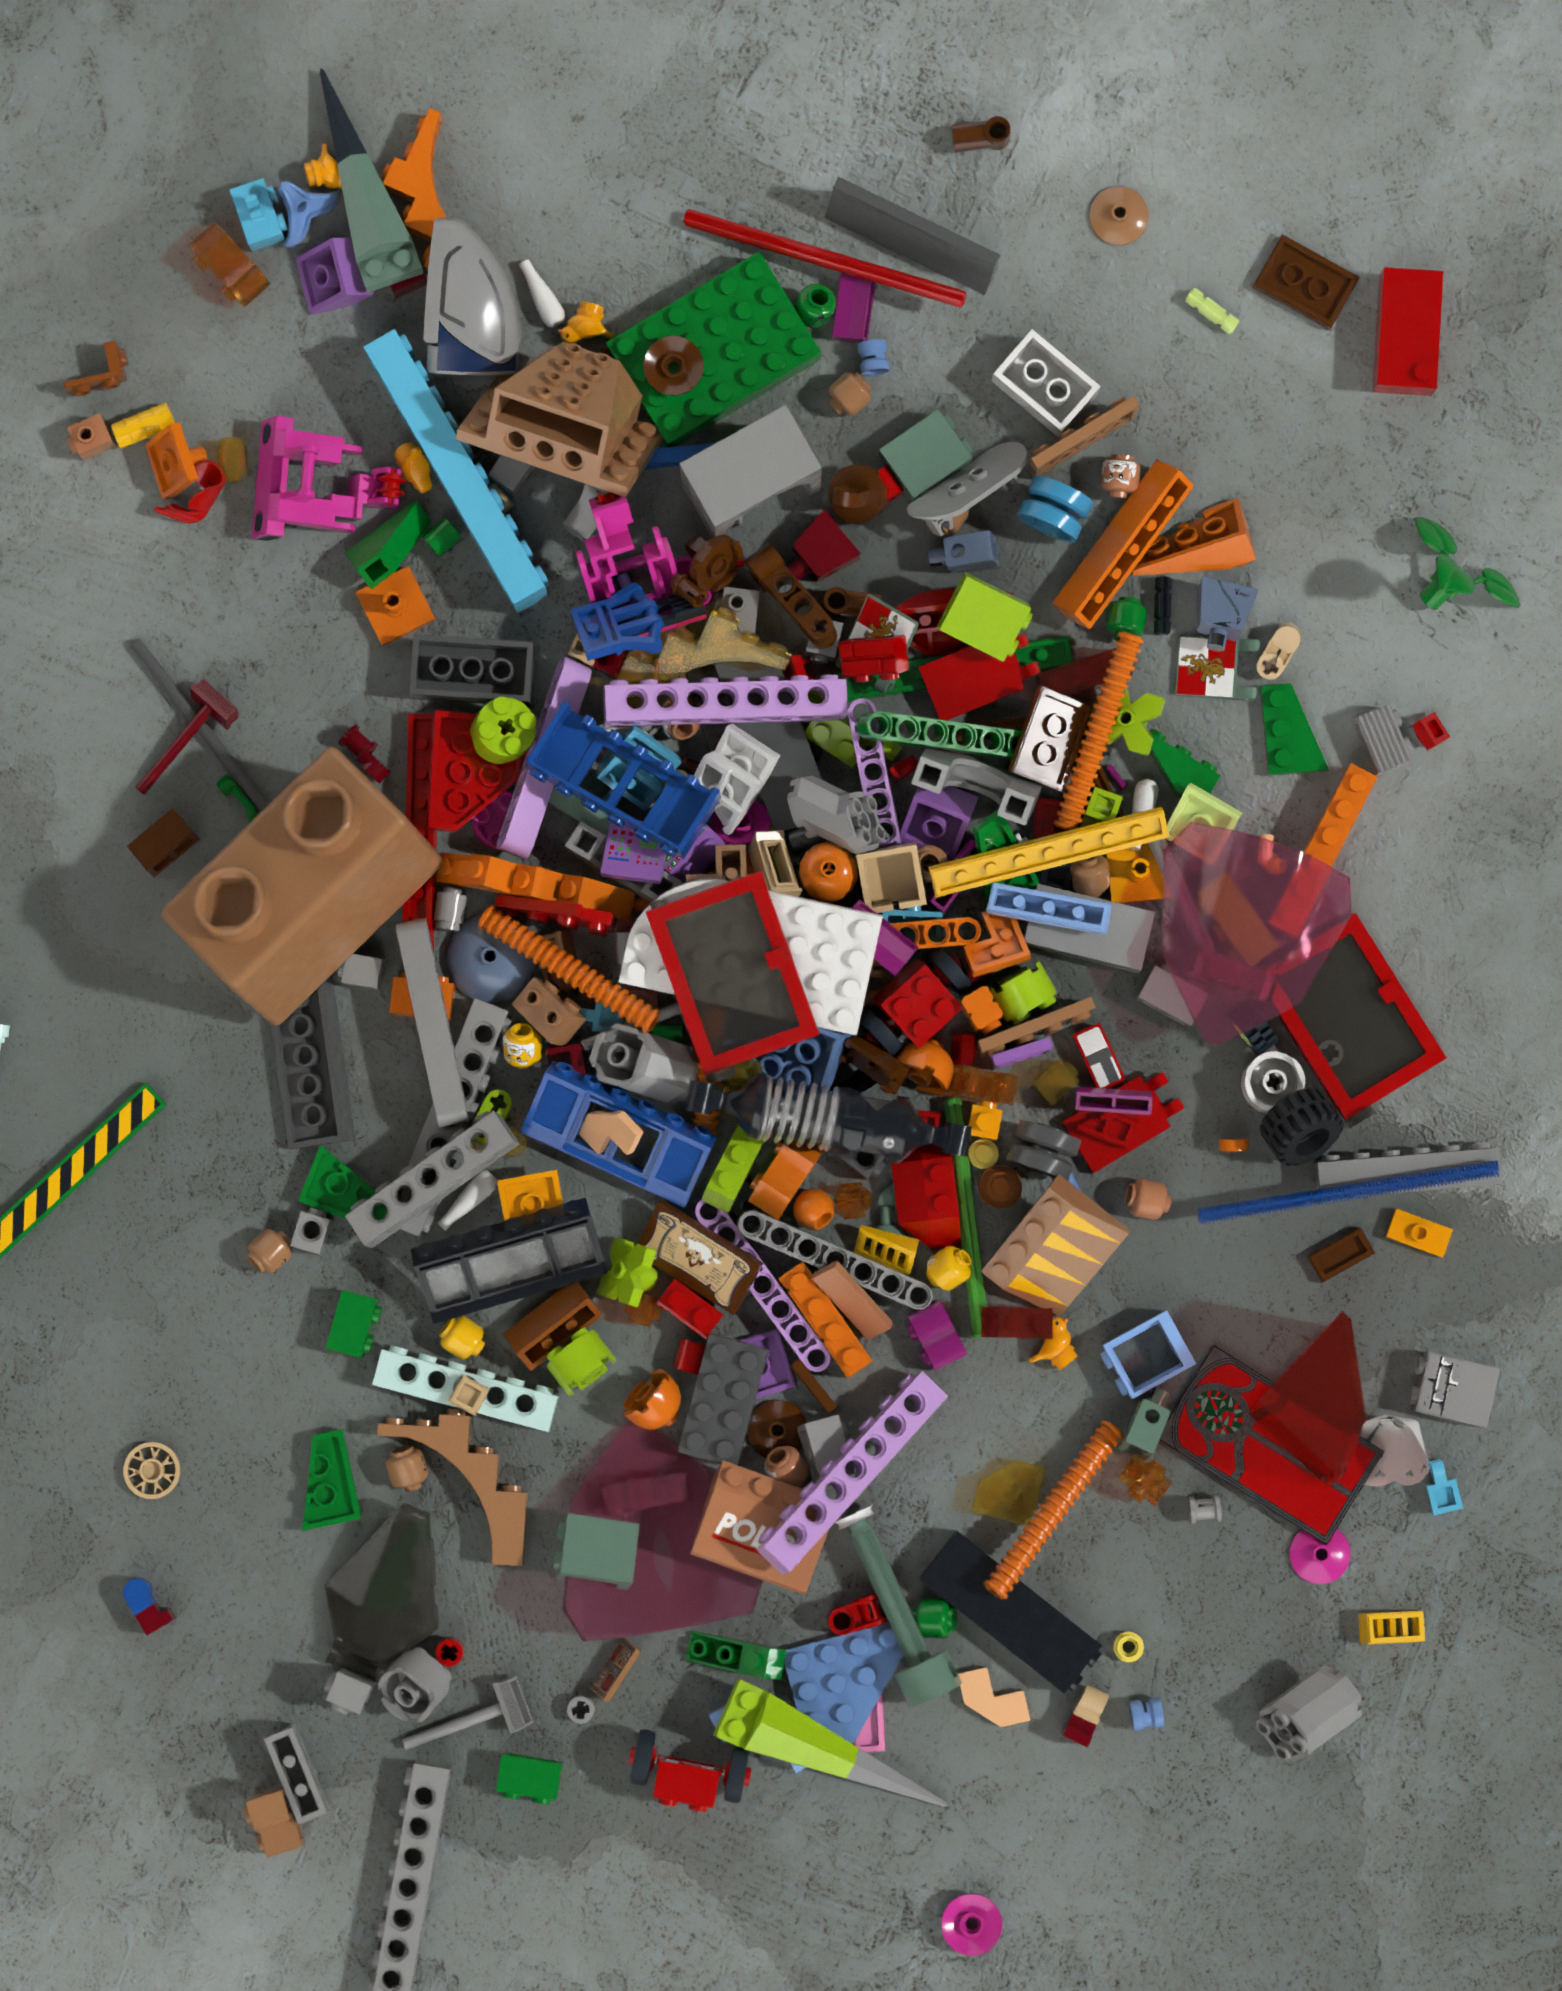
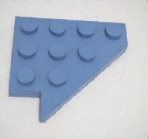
[784,1623,904,1744]

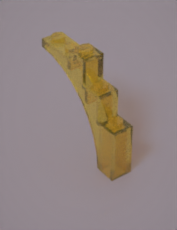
[600,607,792,728]

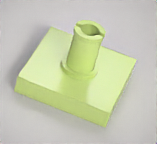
[1166,783,1243,866]

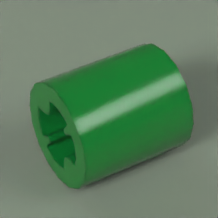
[422,518,462,558]

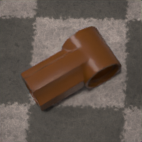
[952,116,1011,153]
[821,587,882,619]

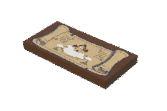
[637,1200,763,1315]

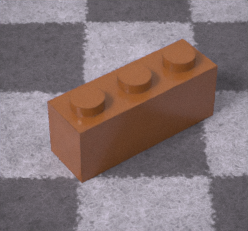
[503,1282,603,1371]

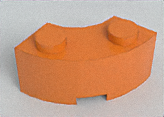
[748,1135,824,1220]

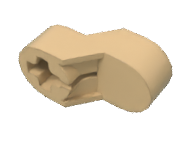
[1257,622,1301,680]

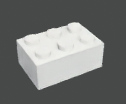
[992,329,1101,437]

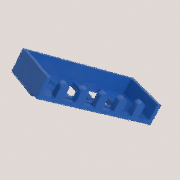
[526,701,721,859]
[520,1061,718,1208]

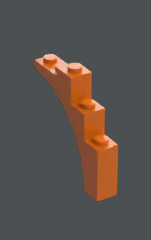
[381,108,446,273]
[436,852,636,922]

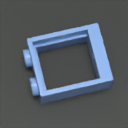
[1100,1310,1196,1399]

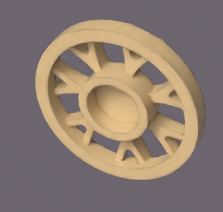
[123,1442,181,1499]

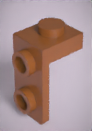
[64,340,129,396]

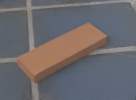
[812,1261,893,1340]

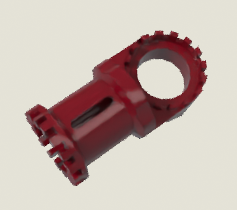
[338,724,391,784]

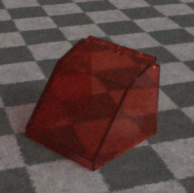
[1248,1311,1366,1486]

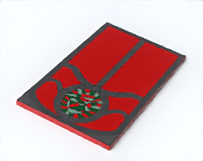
[1160,1345,1384,1545]

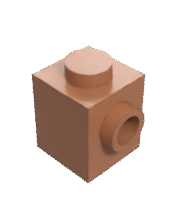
[66,413,116,460]

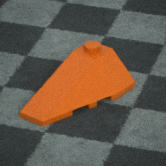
[1132,498,1256,576]

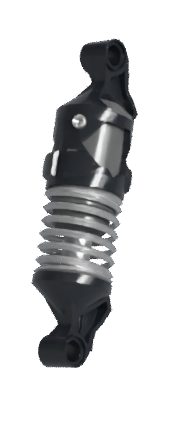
[685,1073,972,1164]

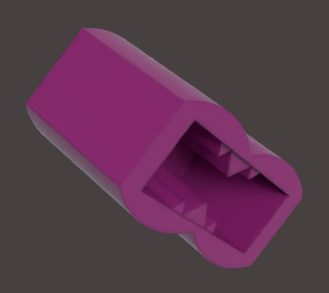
[905,1300,968,1371]

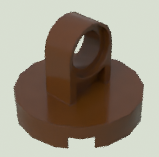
[829,464,887,524]
[685,535,743,592]

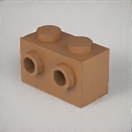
[511,977,586,1046]

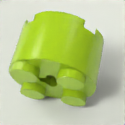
[470,696,537,764]
[989,960,1057,1025]
[546,1327,617,1396]

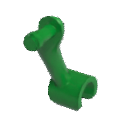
[216,775,258,823]

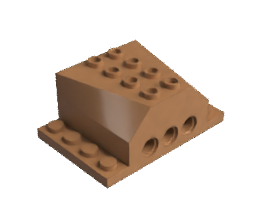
[456,342,663,497]

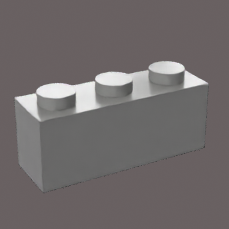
[264,1724,330,1825]

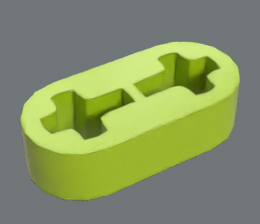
[472,1089,513,1144]

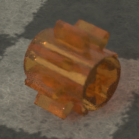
[834,1182,872,1219]
[624,1294,662,1327]

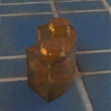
[188,222,271,308]

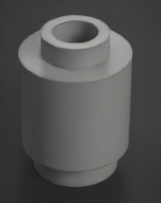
[433,887,467,932]

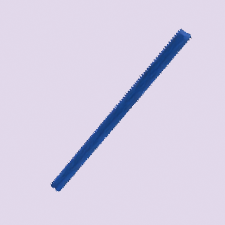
[1197,1160,1499,1224]

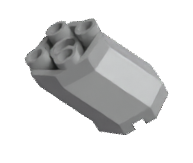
[787,775,886,855]
[589,1023,699,1105]
[1256,1665,1362,1762]

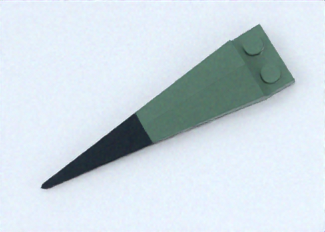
[320,68,424,293]

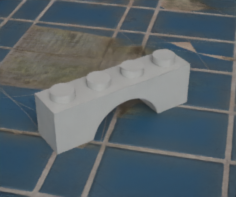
[565,821,683,903]

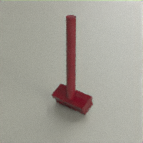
[135,678,238,795]

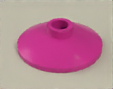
[711,801,771,845]
[1289,1529,1350,1584]
[941,1894,1003,1956]

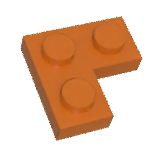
[963,911,1031,978]

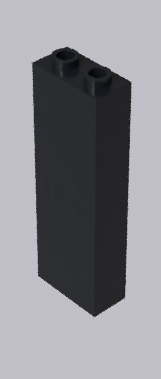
[919,1530,1102,1694]

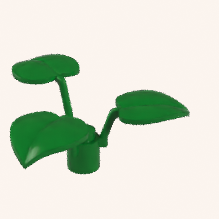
[1413,517,1521,610]

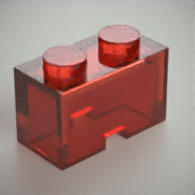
[981,1307,1053,1339]

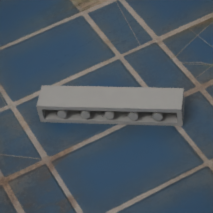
[1314,1143,1502,1196]

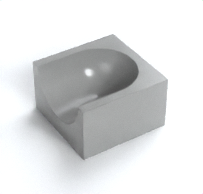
[679,405,822,539]

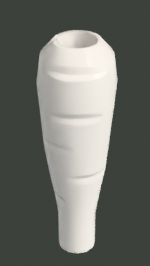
[519,260,565,328]
[1129,779,1159,851]
[438,1170,498,1231]

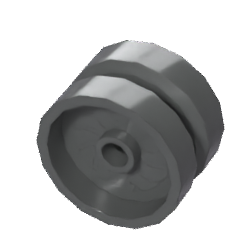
[1006,1120,1082,1181]

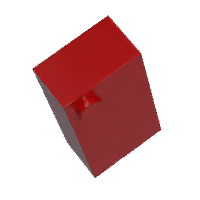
[1373,267,1444,396]

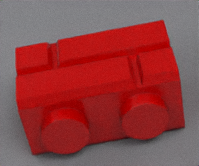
[839,635,909,682]
[657,1279,724,1339]

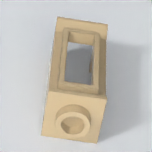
[747,830,802,897]

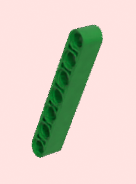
[857,711,1022,759]

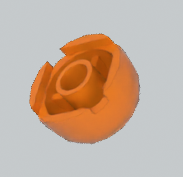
[799,842,859,903]
[896,1039,954,1096]
[622,1369,682,1430]

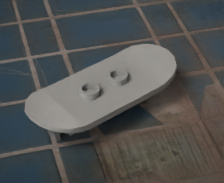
[907,442,1028,536]

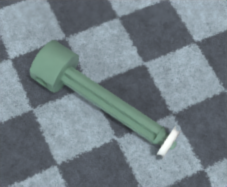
[835,1504,962,1708]

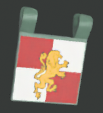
[835,594,919,694]
[1175,636,1260,701]

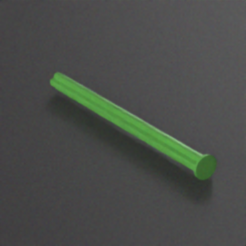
[944,1097,994,1339]

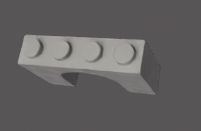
[488,455,608,543]
[911,748,1043,826]

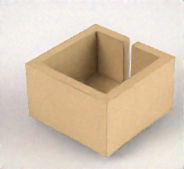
[856,842,927,913]

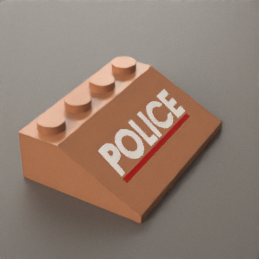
[690,1460,829,1595]

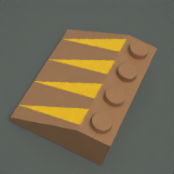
[981,1174,1130,1316]

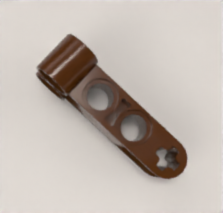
[744,542,837,649]

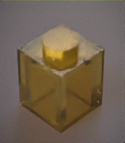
[1031,1059,1079,1107]

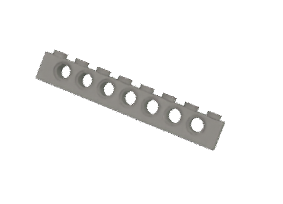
[400,998,513,1237]
[367,1761,452,1991]

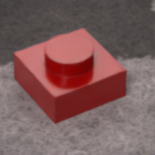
[1411,712,1450,751]
[951,1034,977,1066]

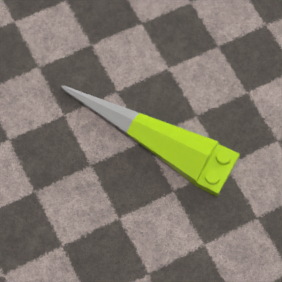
[713,1678,948,1806]

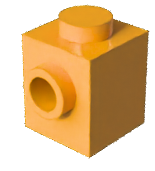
[968,1100,1003,1141]

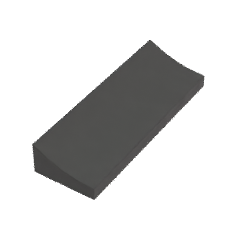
[825,176,1000,295]
[714,645,822,833]
[271,975,355,1150]

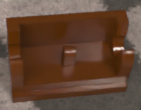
[127,808,200,878]
[839,1036,909,1095]

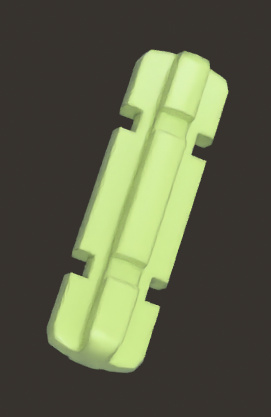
[1185,288,1239,334]

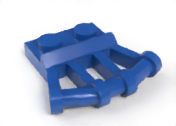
[570,582,664,661]

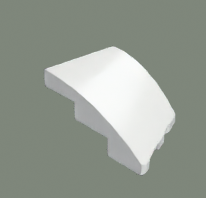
[694,723,780,835]

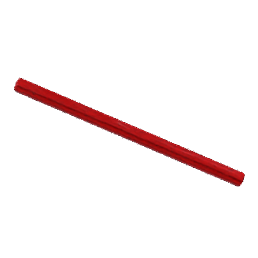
[683,209,966,308]

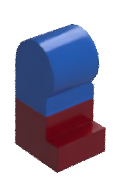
[123,1578,176,1636]

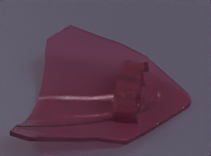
[1162,822,1352,1045]
[563,1422,763,1642]

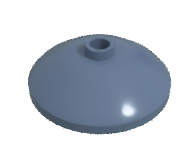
[447,914,536,1003]

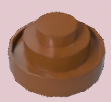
[977,1165,1022,1210]

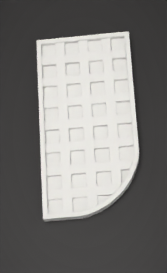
[619,879,883,1036]

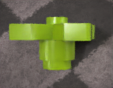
[1106,689,1166,756]
[596,1237,657,1308]

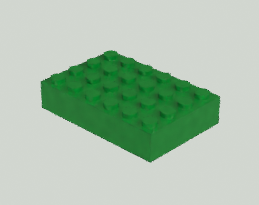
[606,251,821,447]

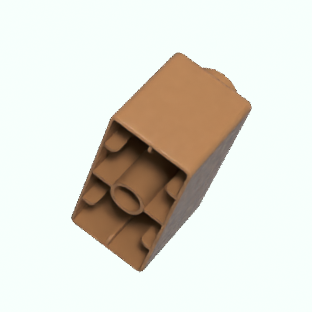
[161,747,443,1025]

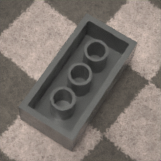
[409,634,536,707]
[678,1333,770,1466]

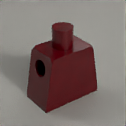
[787,510,861,582]

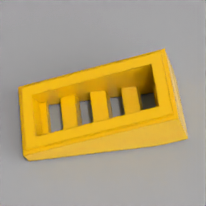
[854,1225,919,1275]
[1358,1611,1425,1644]

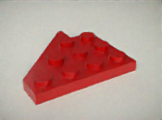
[426,710,528,833]
[495,894,617,937]

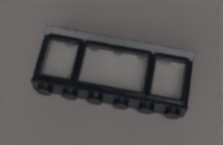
[410,1198,608,1324]

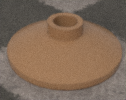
[1089,186,1149,245]

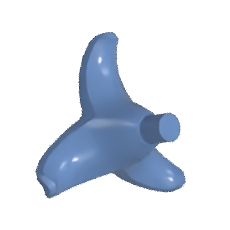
[277,181,340,248]

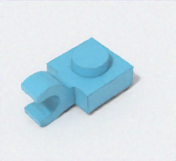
[579,1002,624,1033]
[1425,1459,1463,1516]

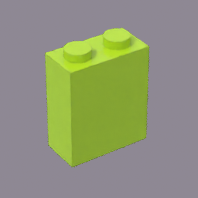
[937,572,1033,662]

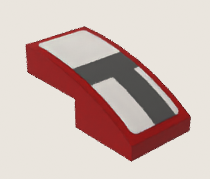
[1072,1022,1126,1089]

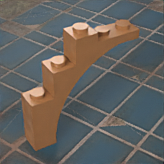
[377,1408,528,1566]

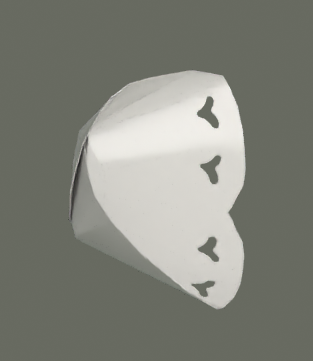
[1356,1414,1429,1487]

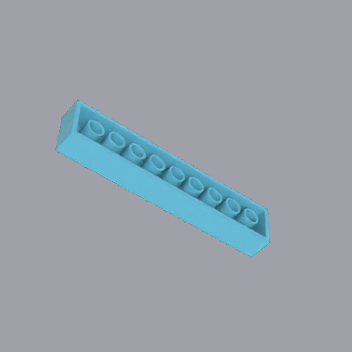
[364,329,550,614]

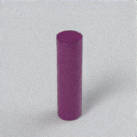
[1105,764,1128,790]

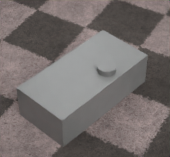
[1024,884,1155,973]

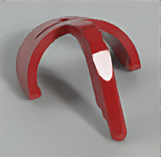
[154,460,226,524]

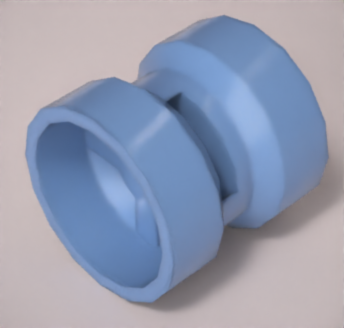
[857,339,890,376]
[1129,1697,1164,1731]

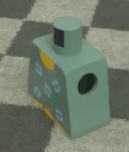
[1117,1387,1171,1461]

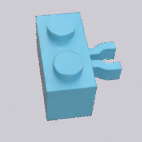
[229,178,288,252]

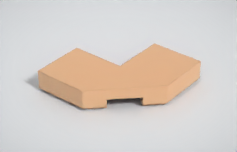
[578,1110,643,1155]
[958,1667,1030,1727]

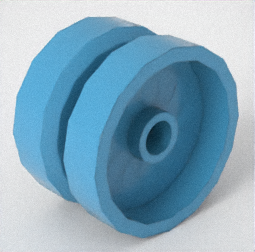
[1017,476,1093,543]

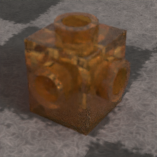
[1117,1453,1173,1506]

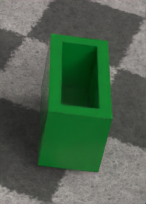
[326,1290,383,1358]
[496,1752,563,1805]

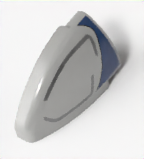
[423,217,521,375]

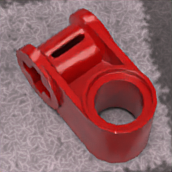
[827,1592,888,1635]

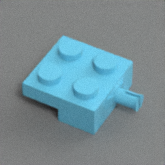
[597,726,681,811]

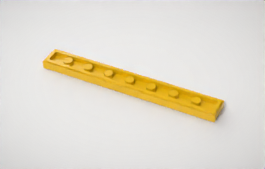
[928,806,1169,898]

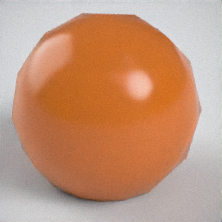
[793,1188,834,1230]

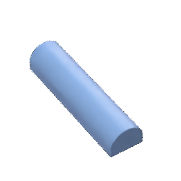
[986,882,1112,936]

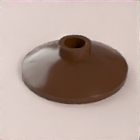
[643,336,704,396]
[747,1400,807,1458]

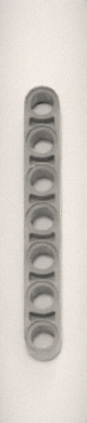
[395,918,469,1128]
[737,1209,933,1310]

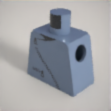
[928,530,1000,574]
[1197,576,1258,652]

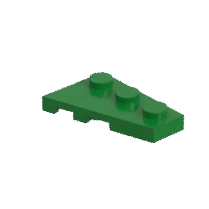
[1260,683,1329,776]
[973,810,1040,907]
[298,1145,387,1220]
[302,1429,362,1531]

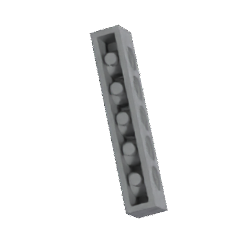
[345,1111,520,1248]

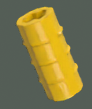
[111,402,175,449]

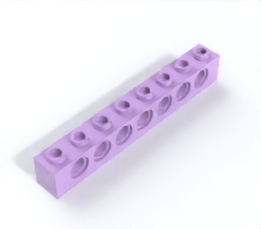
[603,675,848,727]
[756,1371,948,1575]

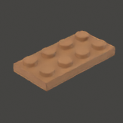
[1028,396,1140,478]
[976,997,1096,1058]

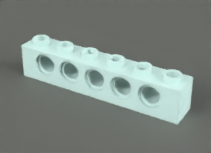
[372,1345,559,1432]

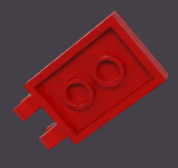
[918,633,1041,720]
[1062,1072,1185,1174]

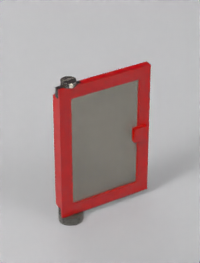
[645,870,820,1083]
[1254,913,1447,1128]

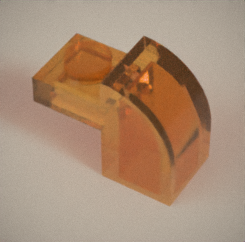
[948,1065,1018,1106]

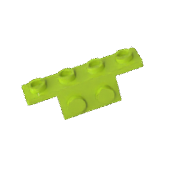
[805,691,902,768]

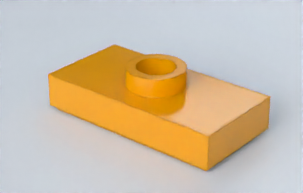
[1385,1208,1453,1258]

